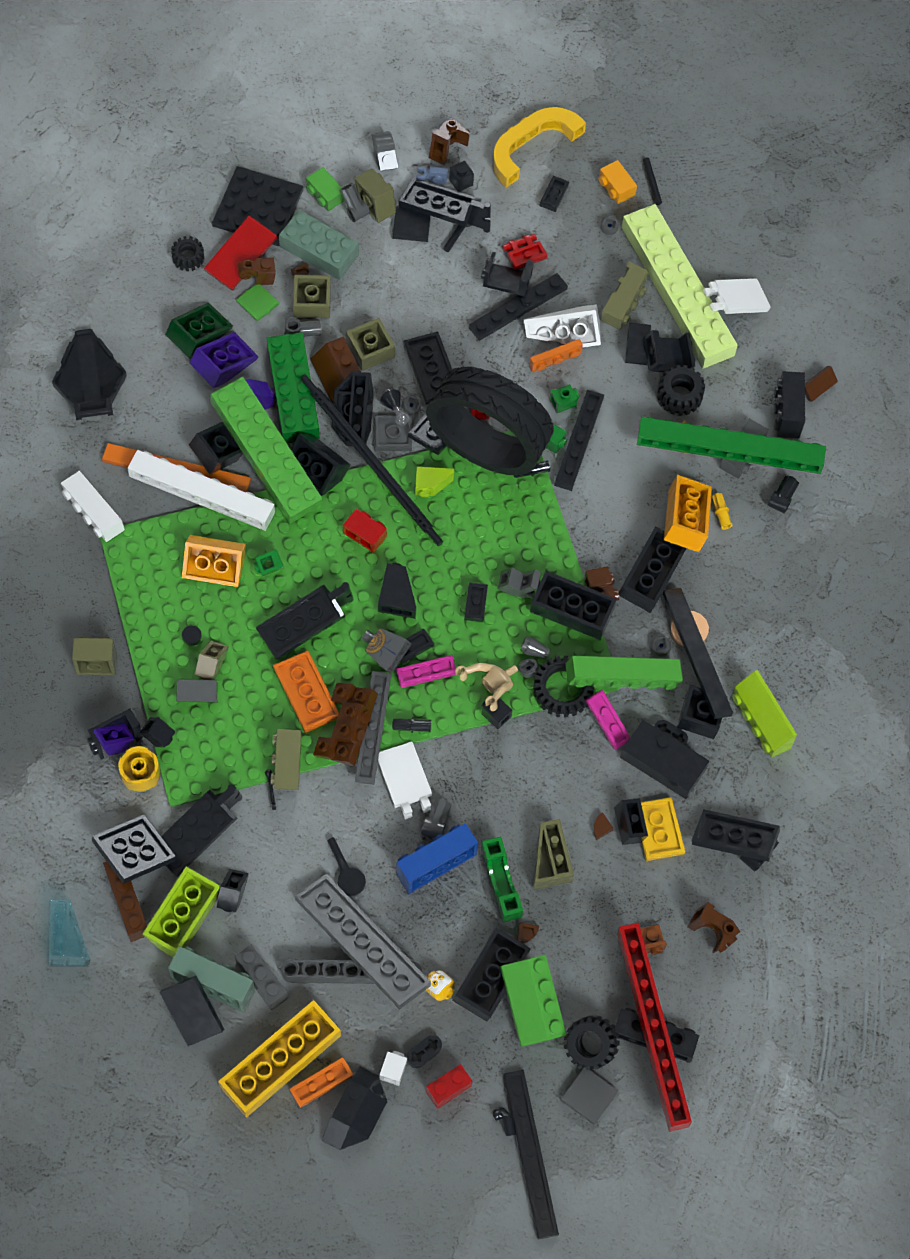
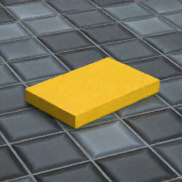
[641,797,685,861]

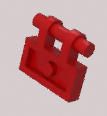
[502,234,547,270]

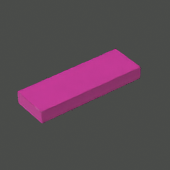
[396,655,456,688]
[585,690,630,750]

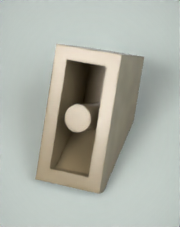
[195,641,229,680]

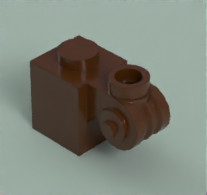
[237,257,276,285]
[584,566,619,601]

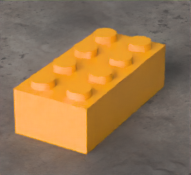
[664,475,712,552]

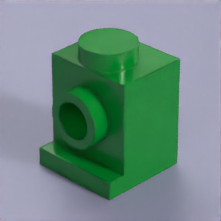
[549,384,579,413]
[254,549,284,576]

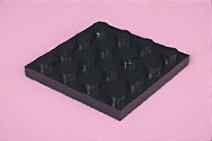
[212,166,304,246]

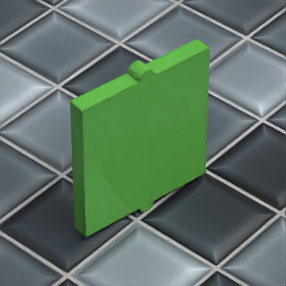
[236,284,279,322]

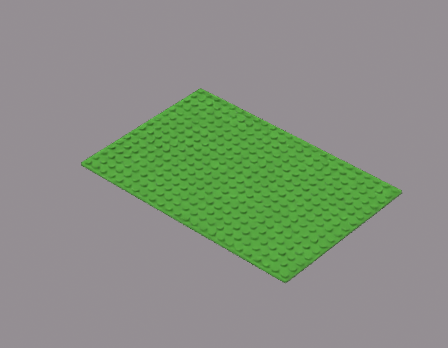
[100,430,620,807]

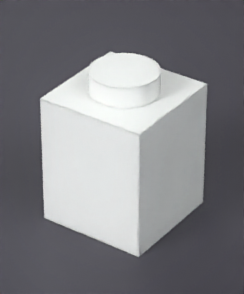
[380,1051,407,1086]

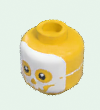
[426,970,455,1001]

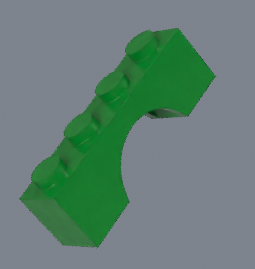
[481,836,523,923]

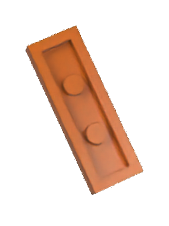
[529,339,583,372]
[289,1057,354,1108]

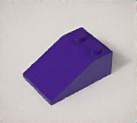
[190,332,258,388]

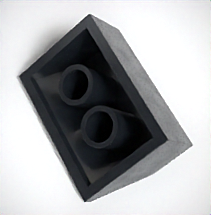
[291,433,351,496]

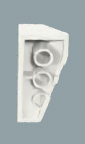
[524,304,601,347]

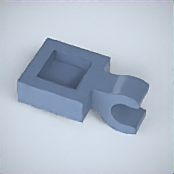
[416,166,448,184]

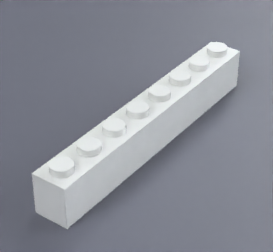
[128,450,275,531]

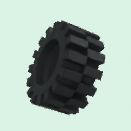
[171,236,204,271]

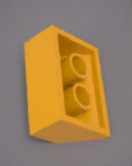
[182,535,246,587]

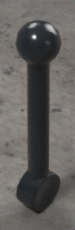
[265,769,276,810]

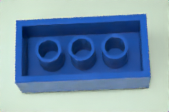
[396,823,478,894]

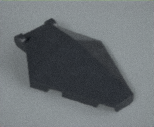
[52,329,127,421]

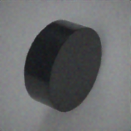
[182,625,202,646]

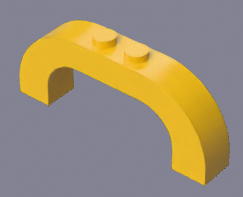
[493,107,586,188]

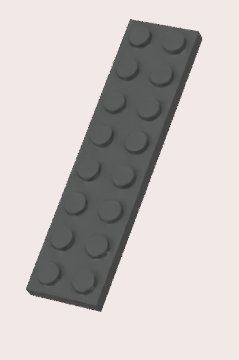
[295,874,431,1010]

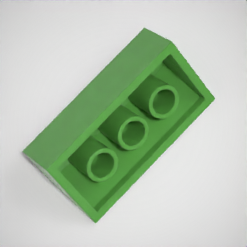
[500,955,566,1047]

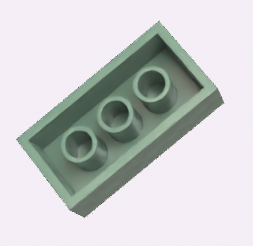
[279,210,359,280]
[168,946,255,1013]

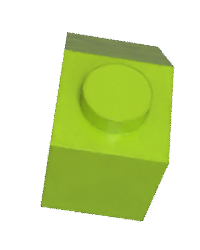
[415,467,454,497]

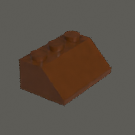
[310,337,361,404]

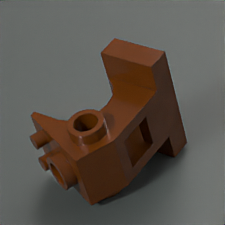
[429,118,470,165]
[688,902,741,953]

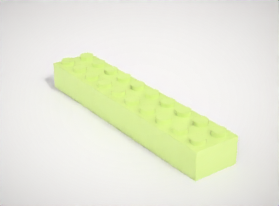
[622,204,738,369]

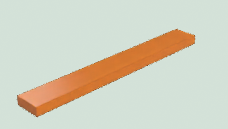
[102,443,251,492]

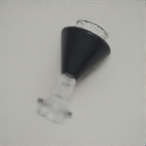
[380,388,409,426]

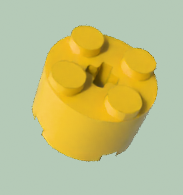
[118,746,160,792]

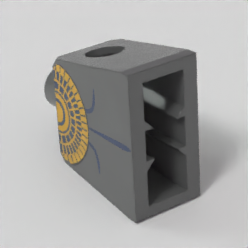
[362,628,412,674]

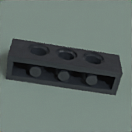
[614,1008,700,1063]

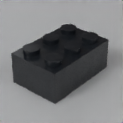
[774,371,805,439]

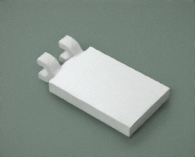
[703,278,771,314]
[378,742,432,819]

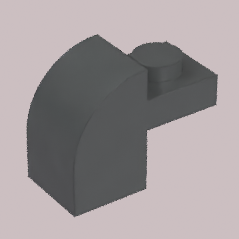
[371,131,398,170]
[497,568,541,598]

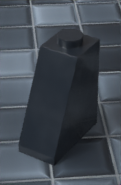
[378,563,416,619]

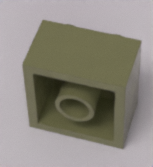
[354,168,396,223]
[293,275,331,318]
[346,318,395,371]
[72,636,117,675]

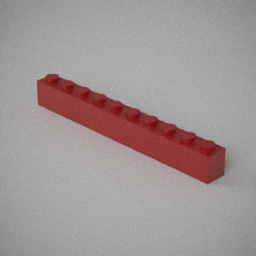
[617,923,692,1132]

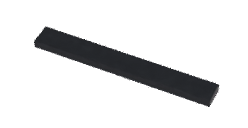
[662,588,733,719]
[503,1070,559,1240]

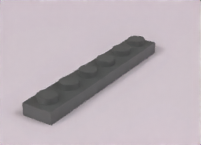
[355,671,391,785]

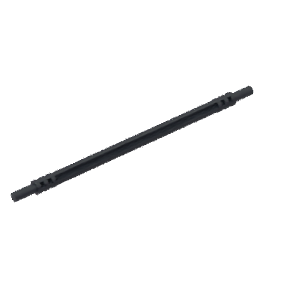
[301,375,444,546]

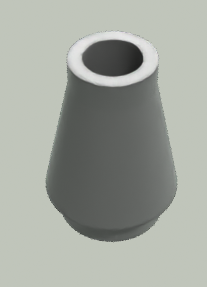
[520,636,550,659]

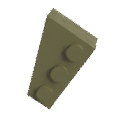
[601,262,648,330]
[271,729,303,790]
[533,819,574,890]

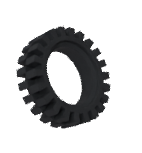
[533,655,594,718]

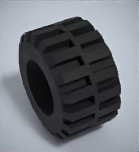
[657,365,705,416]
[564,1015,620,1070]

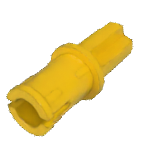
[712,493,733,530]

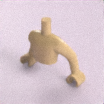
[455,663,518,711]

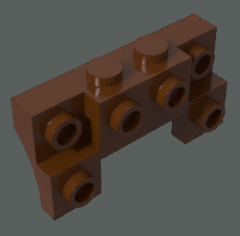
[313,683,378,766]

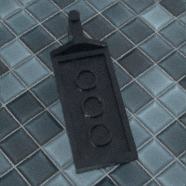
[399,177,491,233]
[256,582,354,660]
[161,784,242,877]

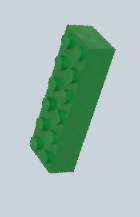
[266,332,320,443]

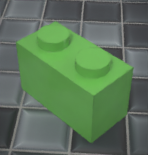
[306,167,344,211]

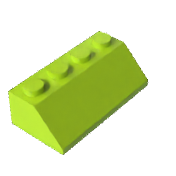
[732,670,797,758]
[143,867,220,957]

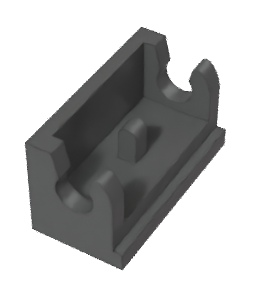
[176,680,218,703]

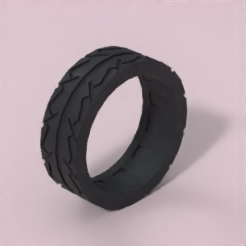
[426,367,554,475]

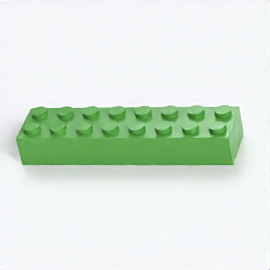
[210,377,323,524]

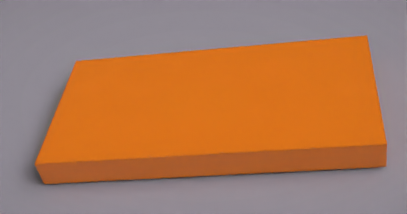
[273,650,339,733]

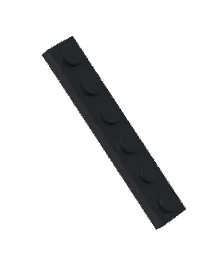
[469,273,568,341]
[554,390,604,491]

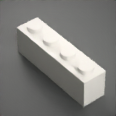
[61,471,125,542]

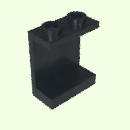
[481,252,534,297]
[643,330,695,372]
[87,708,143,760]

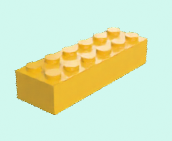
[218,1000,341,1118]

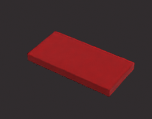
[204,216,277,291]

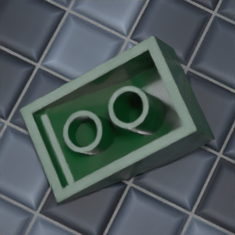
[165,302,233,359]

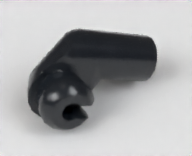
[493,1107,516,1136]

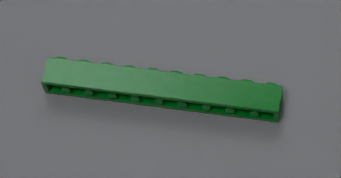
[636,417,826,474]

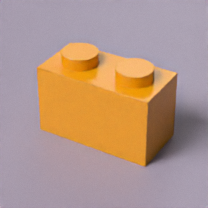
[598,160,637,204]

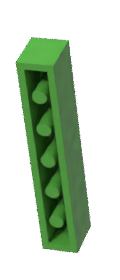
[565,656,683,690]

